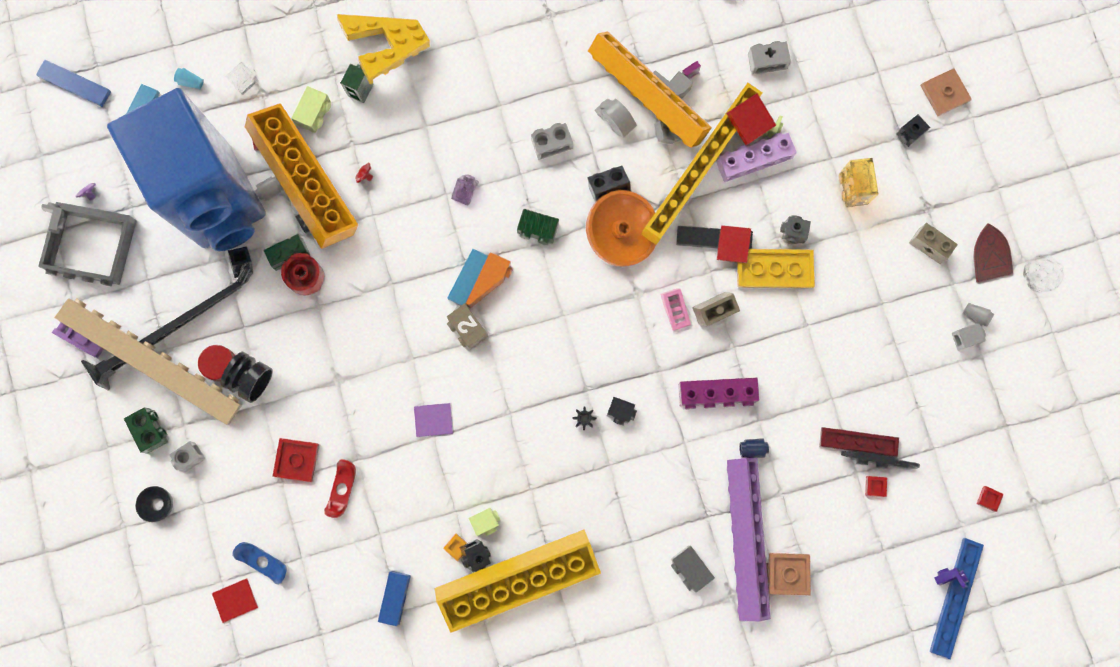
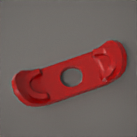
[324,459,356,518]

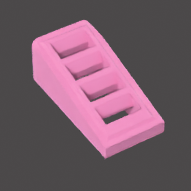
[660,288,691,331]

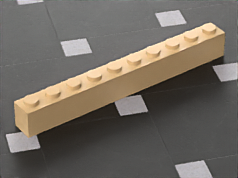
[54,298,242,425]

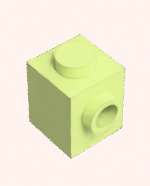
[468,508,501,536]

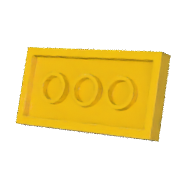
[737,249,815,288]

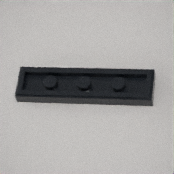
[676,226,753,249]

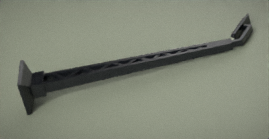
[81,262,253,391]

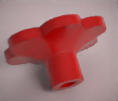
[355,162,374,183]

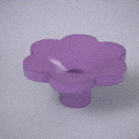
[75,182,96,201]

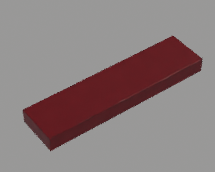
[819,427,900,457]

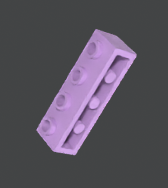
[716,132,797,183]

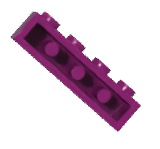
[678,377,760,410]

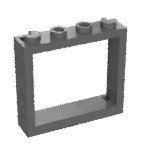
[38,202,137,287]

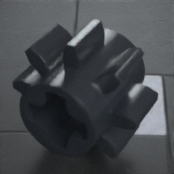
[572,406,597,431]

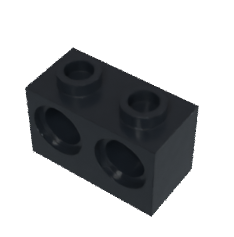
[587,165,631,202]

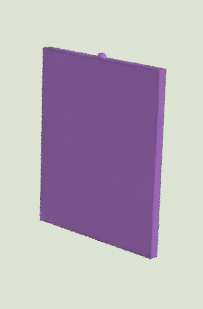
[414,403,453,437]

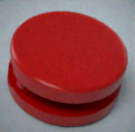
[198,345,235,382]

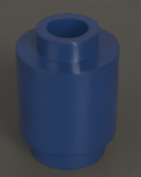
[739,438,769,458]

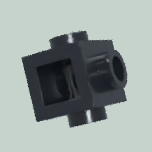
[459,539,491,572]

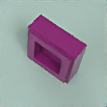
[682,61,701,79]

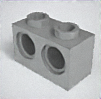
[531,123,573,160]

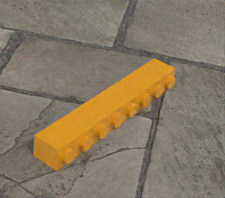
[588,31,712,148]

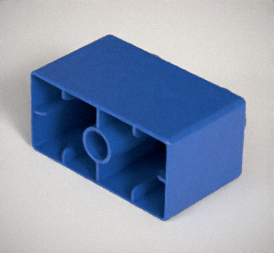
[107,88,266,252]

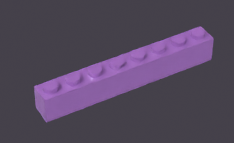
[727,458,771,622]

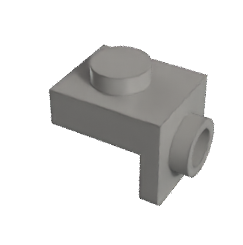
[654,121,681,144]
[41,202,66,234]

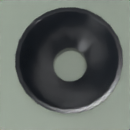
[135,486,173,522]

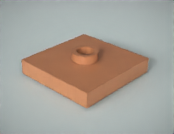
[920,68,972,117]

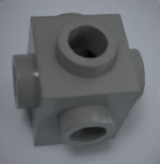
[780,215,811,244]

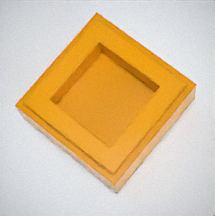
[443,533,467,562]

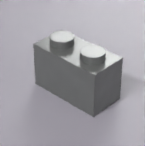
[670,545,715,593]

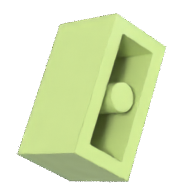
[291,86,331,133]

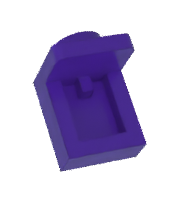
[934,568,969,589]

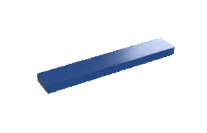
[929,538,984,660]

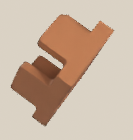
[766,553,811,596]

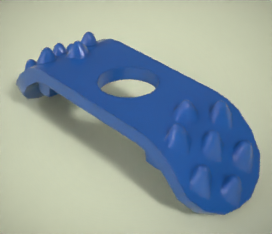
[232,542,287,585]

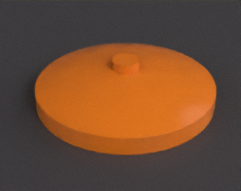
[586,190,656,267]

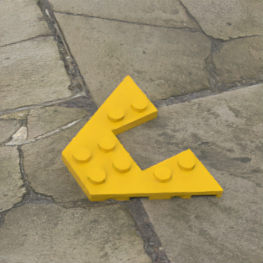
[336,14,430,84]

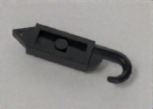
[841,451,921,469]

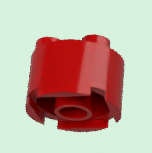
[281,253,324,296]

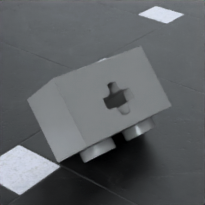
[747,41,791,75]

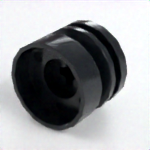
[220,351,273,403]

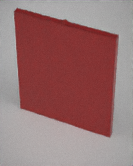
[716,225,752,263]
[212,578,258,623]

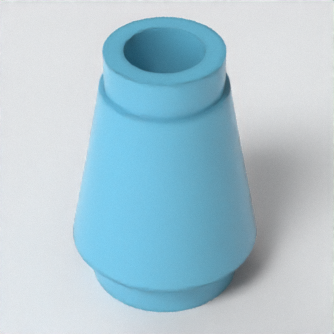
[174,68,204,89]

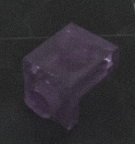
[451,174,479,206]

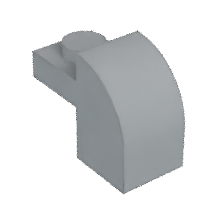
[653,70,693,99]
[594,98,637,137]

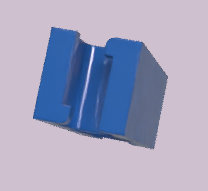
[378,571,411,626]

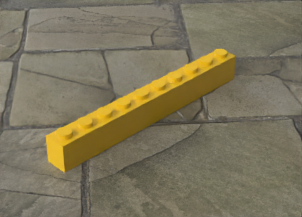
[641,82,763,245]

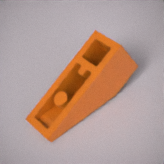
[466,252,513,308]

